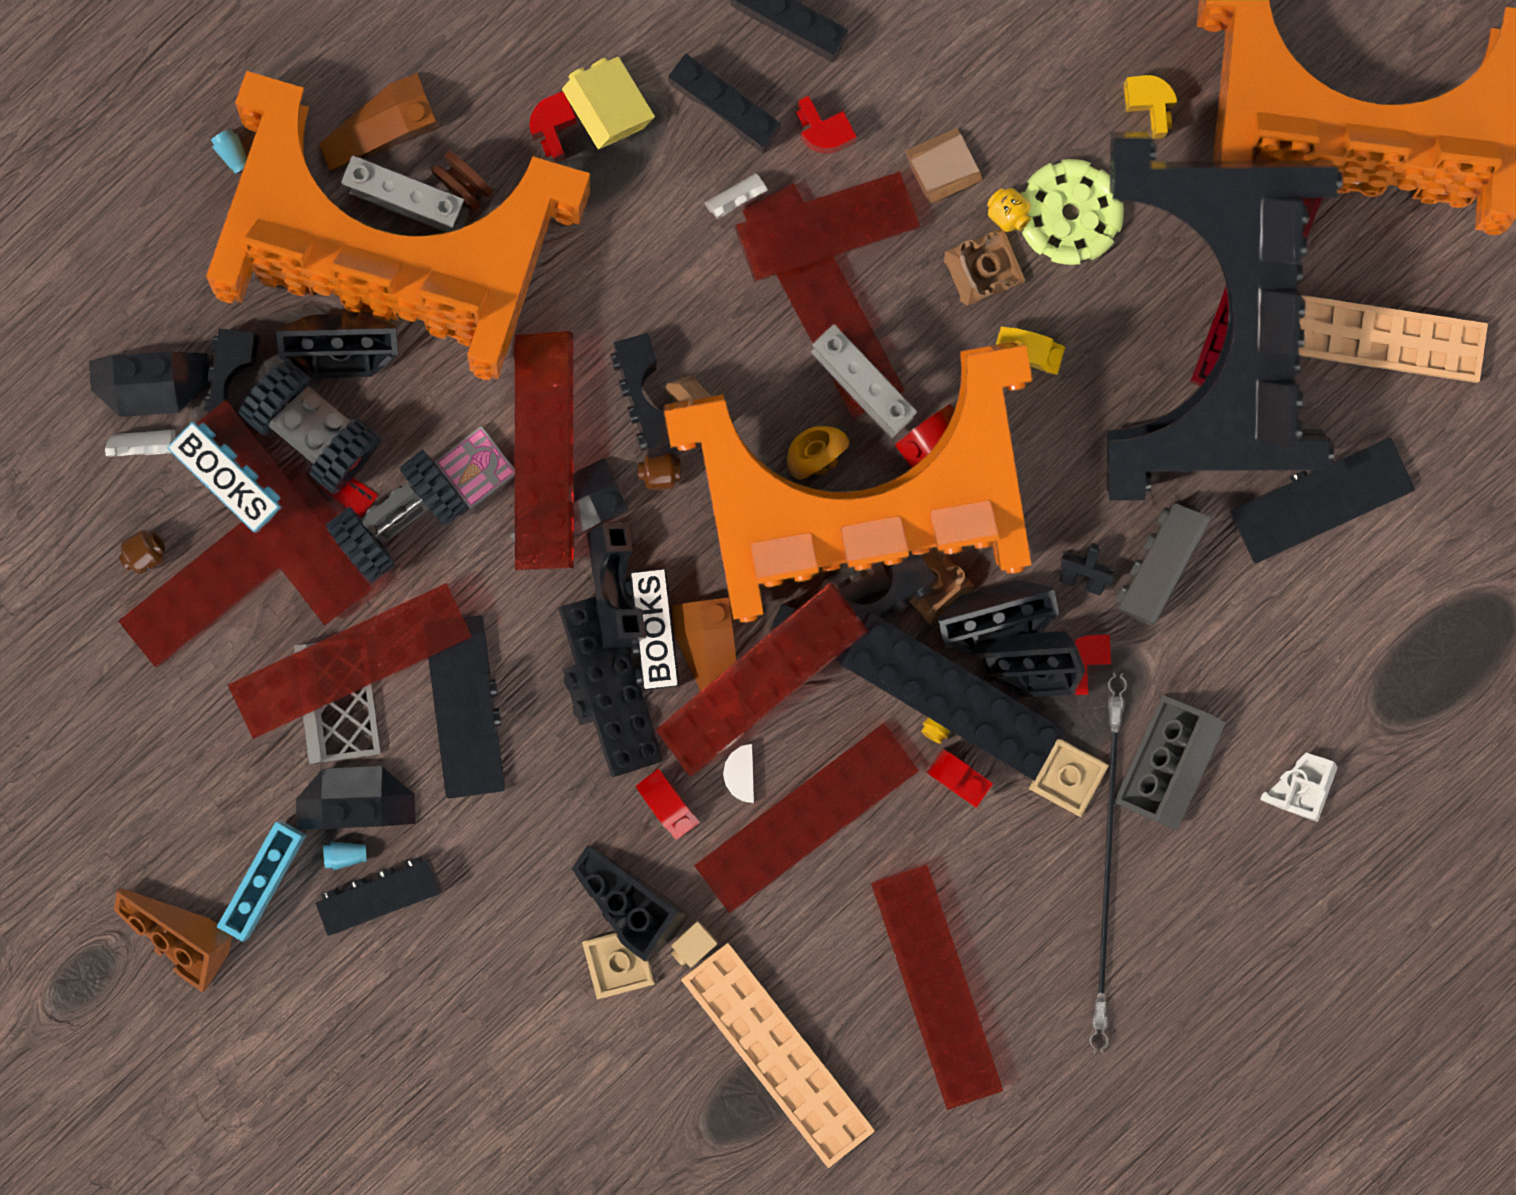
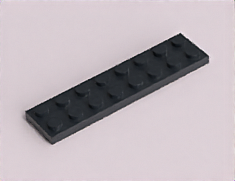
[838,612,1065,781]

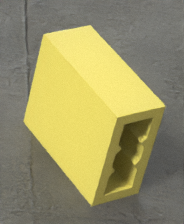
[562,56,655,149]

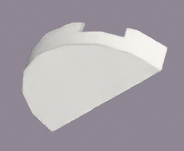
[723,744,754,803]

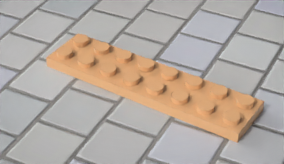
[1299,295,1488,383]
[681,942,875,1168]

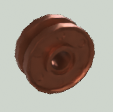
[430,150,494,212]

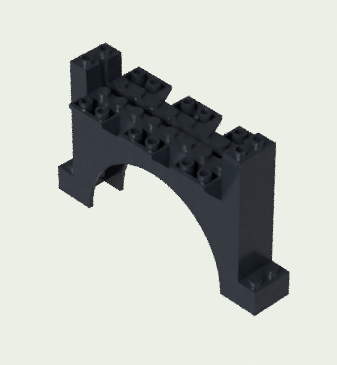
[1106,131,1343,500]

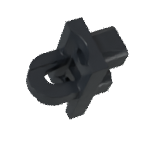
[1060,543,1114,595]

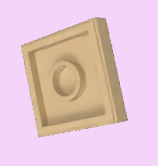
[1028,739,1109,817]
[582,932,655,1000]

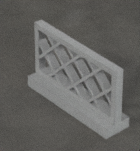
[294,637,380,764]

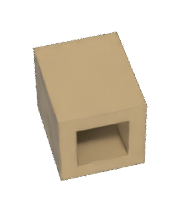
[671,920,718,968]

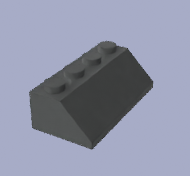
[1115,503,1211,625]
[1114,695,1226,831]

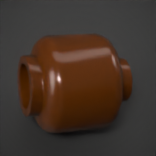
[638,453,681,490]
[119,530,166,574]

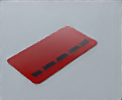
[320,478,377,517]

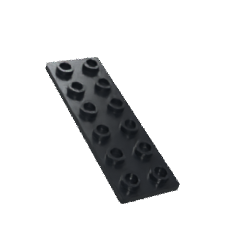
[1230,438,1415,563]
[559,596,663,777]
[424,615,505,799]

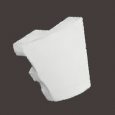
[705,173,768,220]
[105,429,175,457]
[1261,753,1338,822]

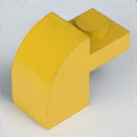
[1123,75,1177,139]
[996,327,1065,375]

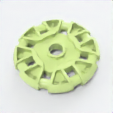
[1021,159,1124,265]

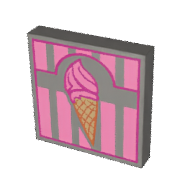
[435,426,518,509]

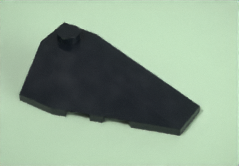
[510,458,630,562]
[572,845,690,962]

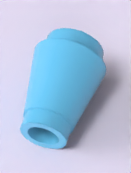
[211,128,247,174]
[323,841,367,871]

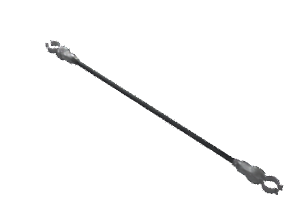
[1089,673,1127,1054]

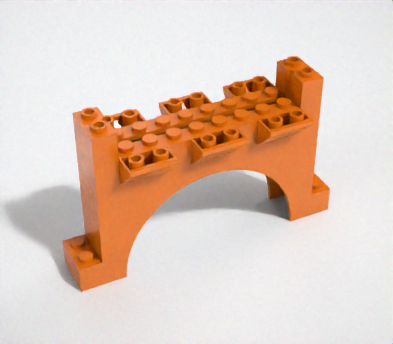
[1196,0,1516,235]
[206,71,590,380]
[664,340,1032,622]

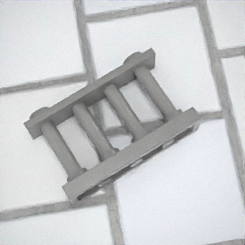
[341,155,471,233]
[811,325,917,439]

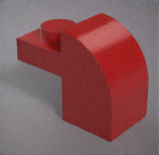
[529,91,577,163]
[795,96,857,154]
[895,404,954,468]
[1073,634,1111,695]
[926,749,993,808]
[635,768,700,840]

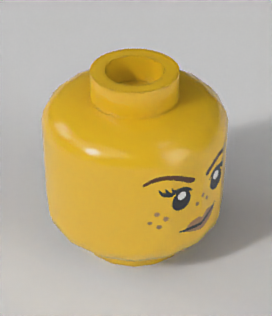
[987,188,1031,232]

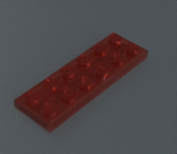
[734,172,920,283]

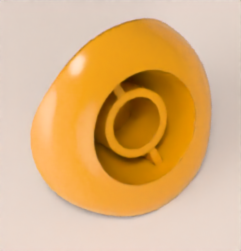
[787,426,850,480]

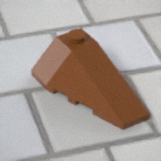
[319,73,440,171]
[671,598,743,719]
[114,888,232,992]

